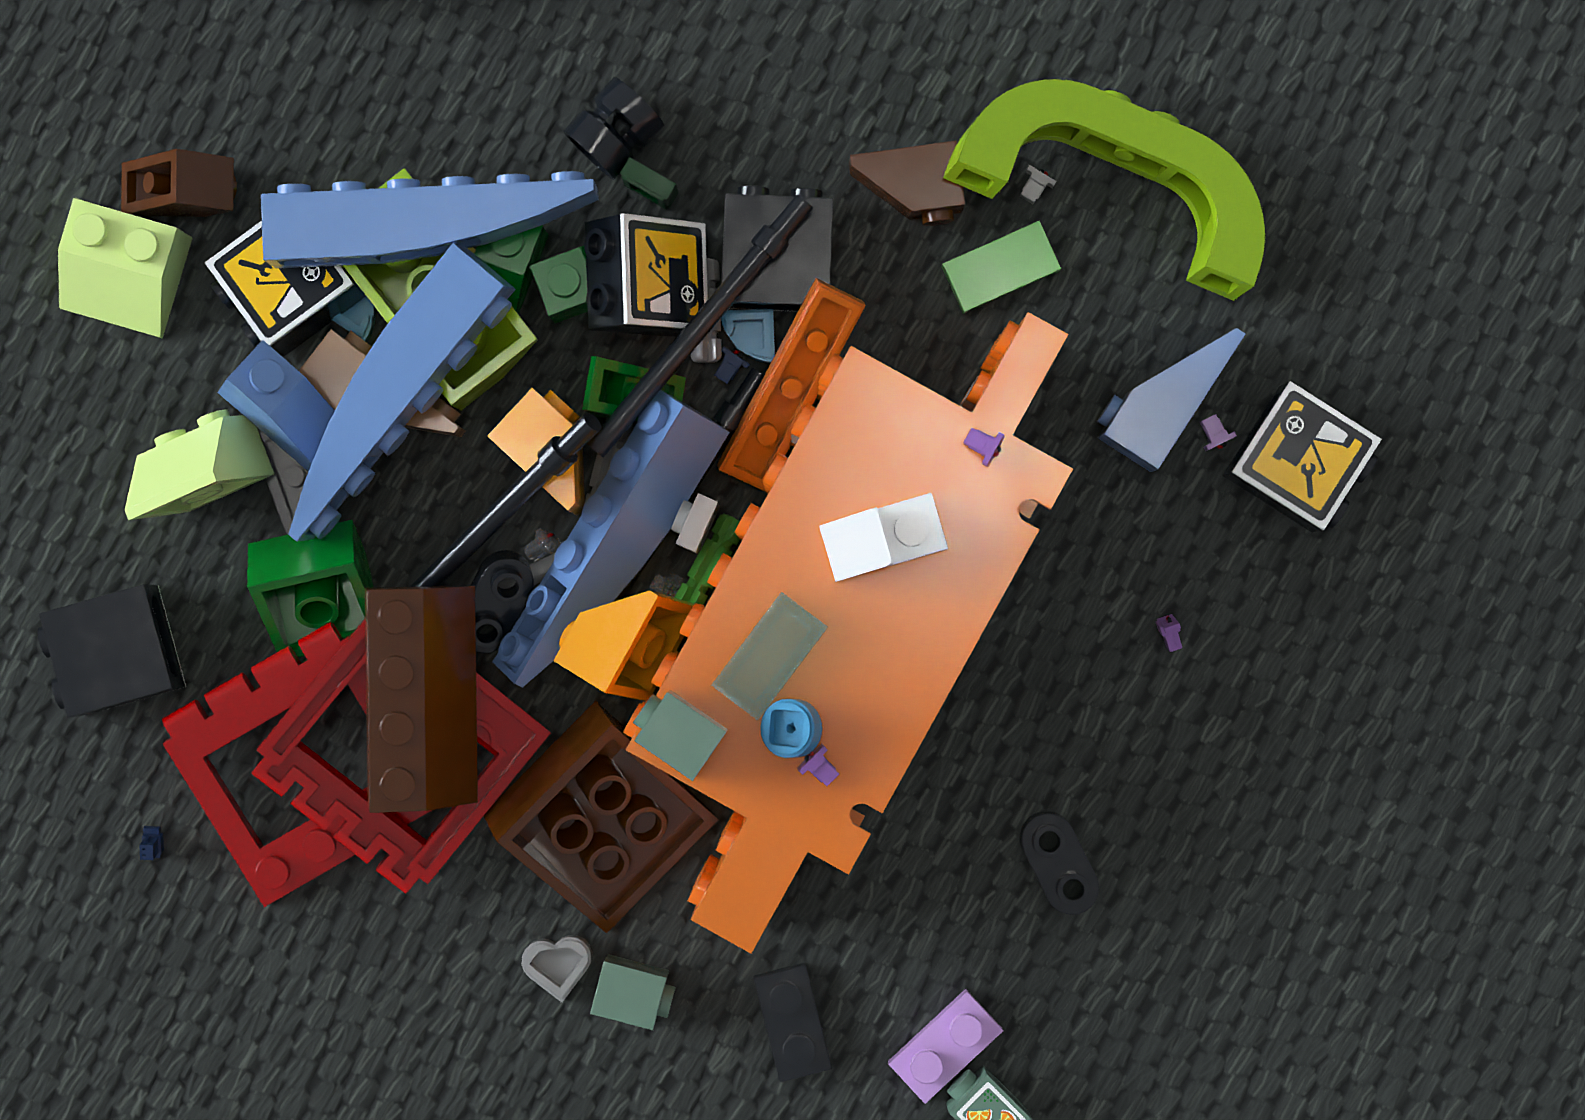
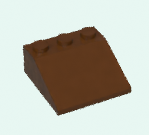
[484,701,719,933]

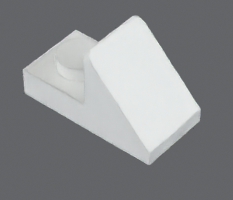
[819,493,948,582]

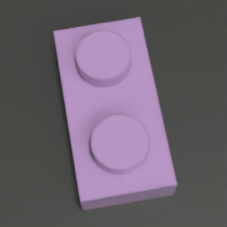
[888,989,1003,1104]

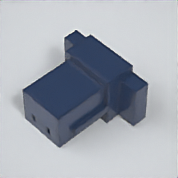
[714,346,751,384]
[139,826,164,860]

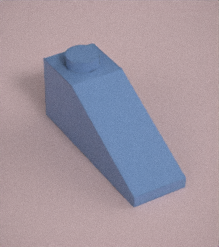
[1097,328,1246,472]
[217,340,335,472]

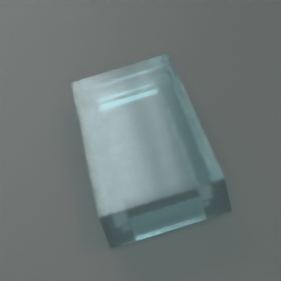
[711,592,828,720]

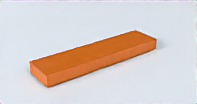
[717,278,866,491]

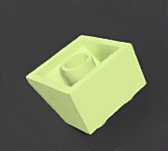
[58,198,192,339]
[125,409,274,520]

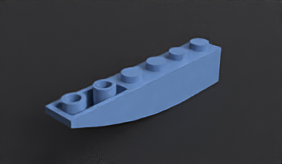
[261,171,599,268]
[288,243,516,542]
[493,390,730,688]

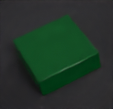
[620,157,679,210]

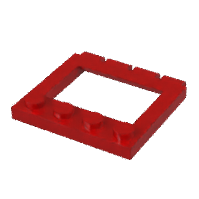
[251,619,551,894]
[162,621,432,907]

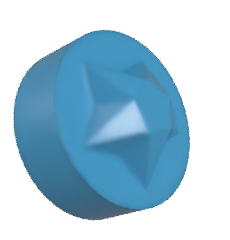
[760,699,822,758]

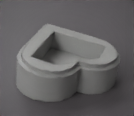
[521,935,592,1002]

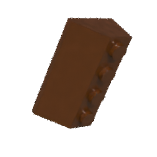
[365,586,478,813]

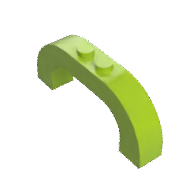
[943,79,1265,301]

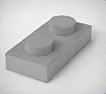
[671,493,720,554]

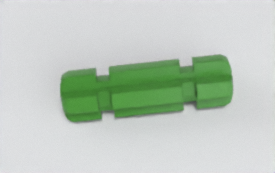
[674,514,740,605]

